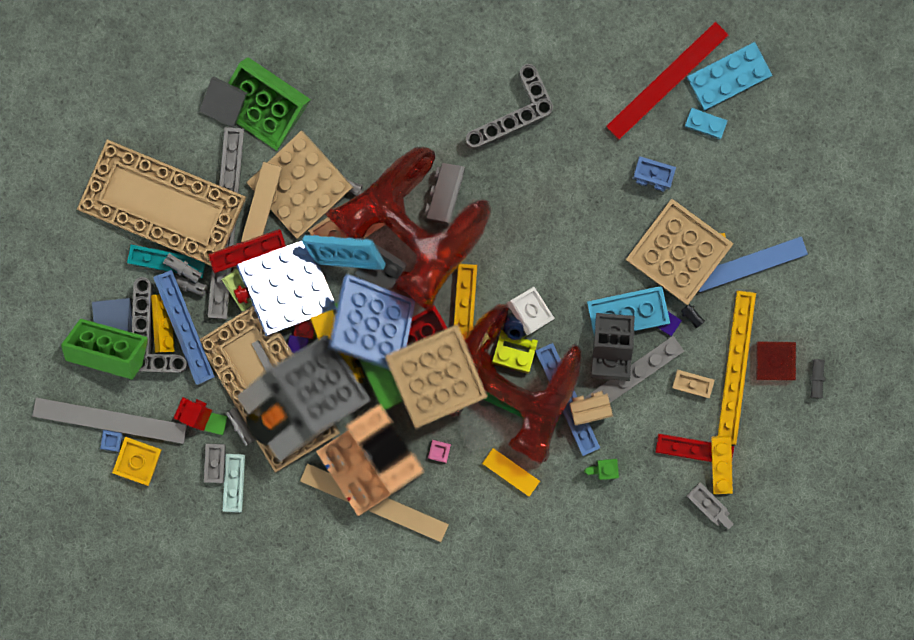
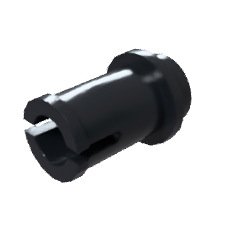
[681,304,705,329]

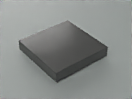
[200,77,247,128]

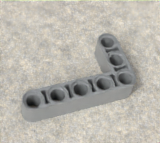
[466,64,553,150]
[132,277,188,373]

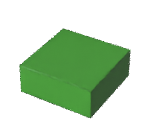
[204,413,228,435]

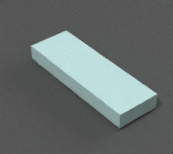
[222,454,245,512]

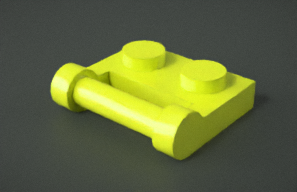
[492,330,538,374]

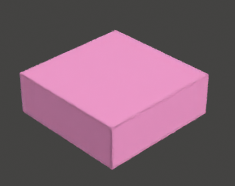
[428,440,451,463]

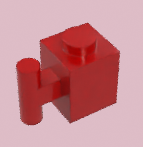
[173,397,212,431]

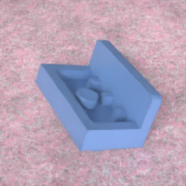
[633,156,676,192]

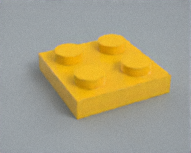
[112,437,162,486]

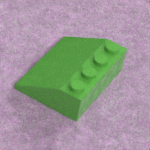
[228,57,311,151]

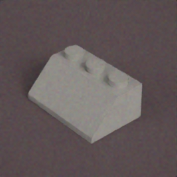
[425,163,465,226]

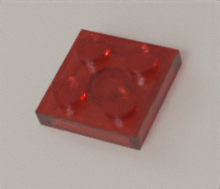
[756,342,796,381]

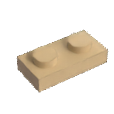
[672,370,715,398]

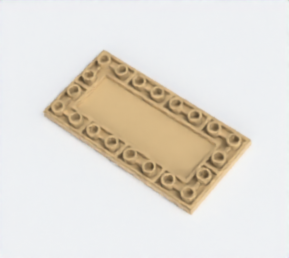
[77,140,247,265]
[200,306,340,473]

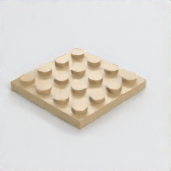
[246,131,354,239]
[626,199,733,306]
[385,325,487,428]

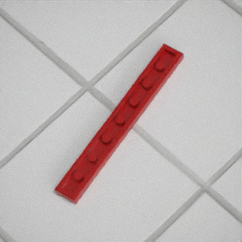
[606,22,729,140]

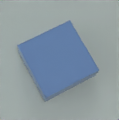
[100,430,123,452]

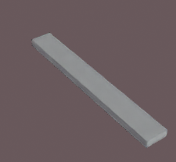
[32,398,188,444]

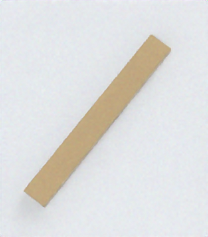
[300,464,449,542]

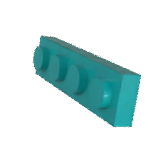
[127,244,206,279]

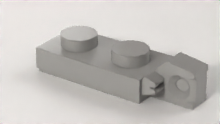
[687,482,734,530]

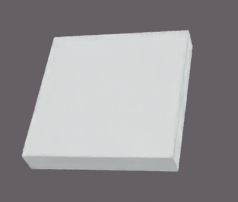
[507,287,555,336]

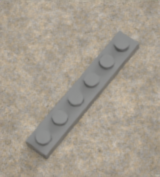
[584,336,684,403]

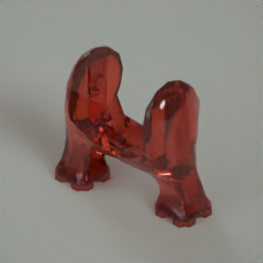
[325,146,492,313]
[447,304,581,464]

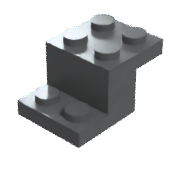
[354,243,407,291]
[591,313,635,381]

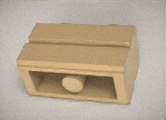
[569,391,613,426]

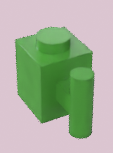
[584,458,619,480]

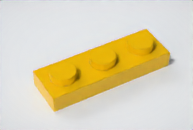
[151,295,175,353]
[711,436,733,494]

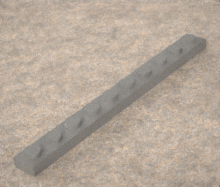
[208,127,244,319]

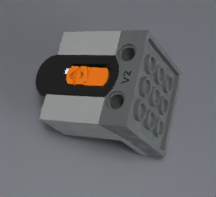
[237,335,370,461]

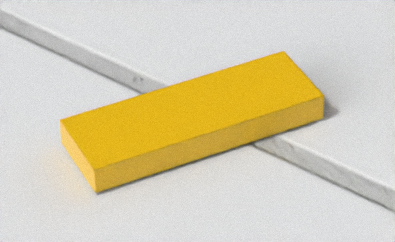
[482,448,540,497]

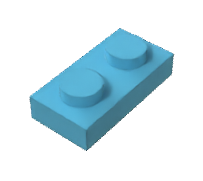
[685,108,728,139]

